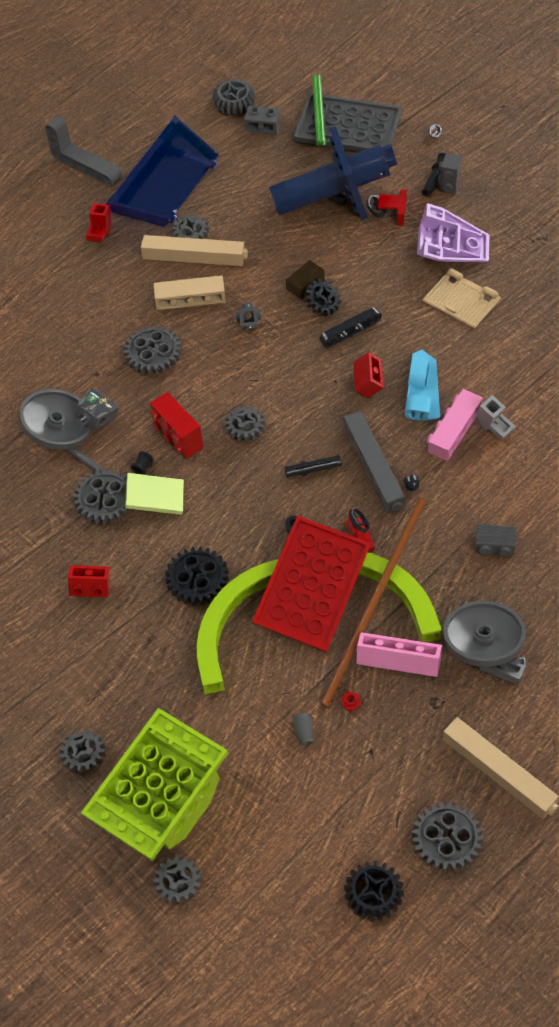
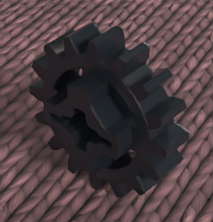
[304,279,342,317]

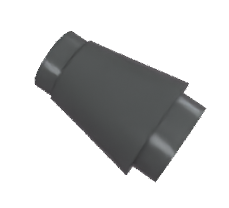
[292,713,314,745]

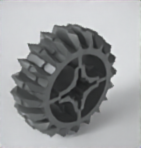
[212,79,255,116]

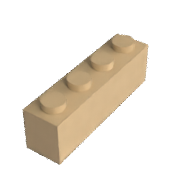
[154,275,226,310]

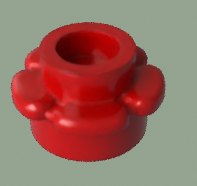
[341,692,361,711]

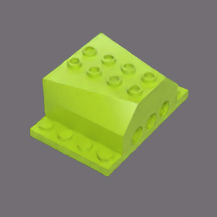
[81,708,229,861]

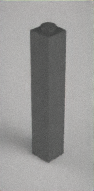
[344,411,405,513]

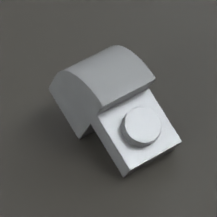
[477,395,516,441]

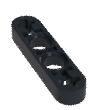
[319,307,382,348]

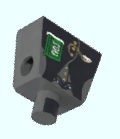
[75,387,119,430]

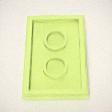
[125,473,184,515]

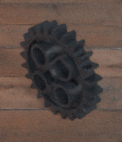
[165,546,229,606]

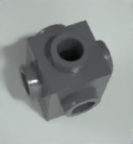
[236,303,261,329]

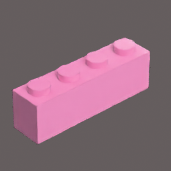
[427,389,483,461]
[356,632,442,677]

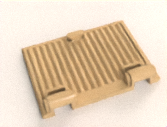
[422,268,501,329]

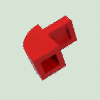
[86,203,111,242]

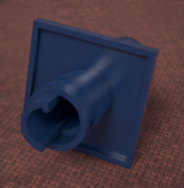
[269,126,398,220]

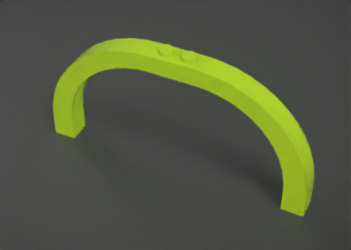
[197,553,441,695]

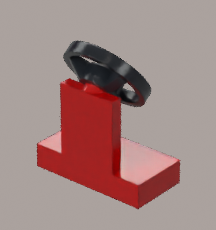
[366,189,407,226]
[344,508,375,553]

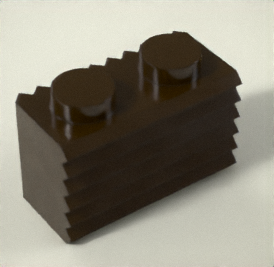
[285,260,325,299]

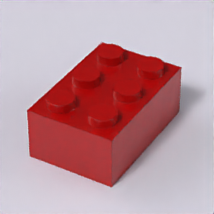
[150,392,204,459]

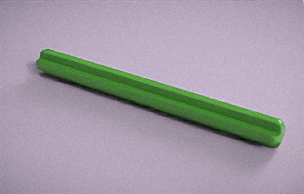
[312,75,325,146]

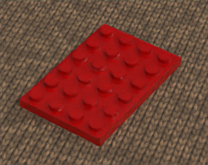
[252,515,371,653]

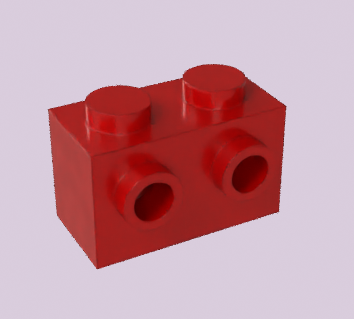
[353,352,384,398]
[68,565,110,598]

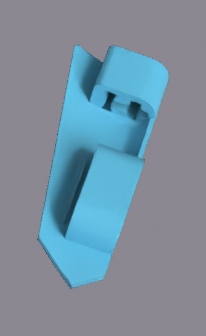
[404,349,440,421]

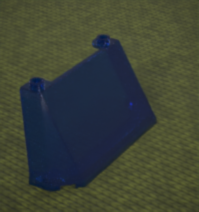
[106,115,219,227]

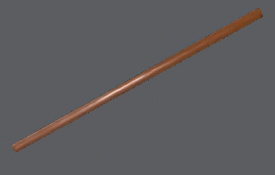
[321,498,426,708]

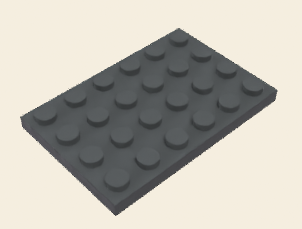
[293,93,402,152]

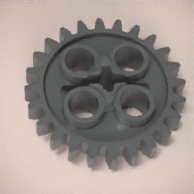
[124,325,182,375]
[73,469,131,525]
[412,801,483,873]

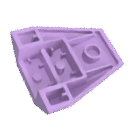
[417,203,489,263]

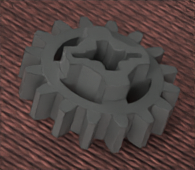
[172,214,209,239]
[225,405,265,442]
[59,728,106,774]
[154,855,202,905]

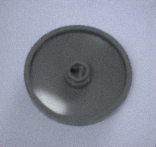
[19,389,92,449]
[443,601,526,667]

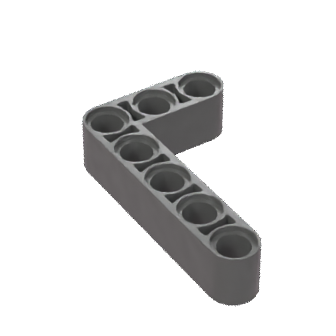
[45,115,122,186]

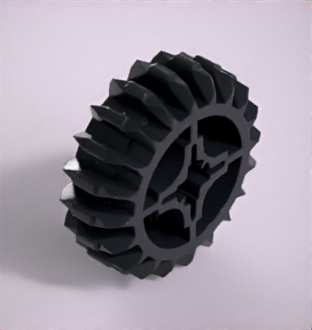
[344,860,404,922]

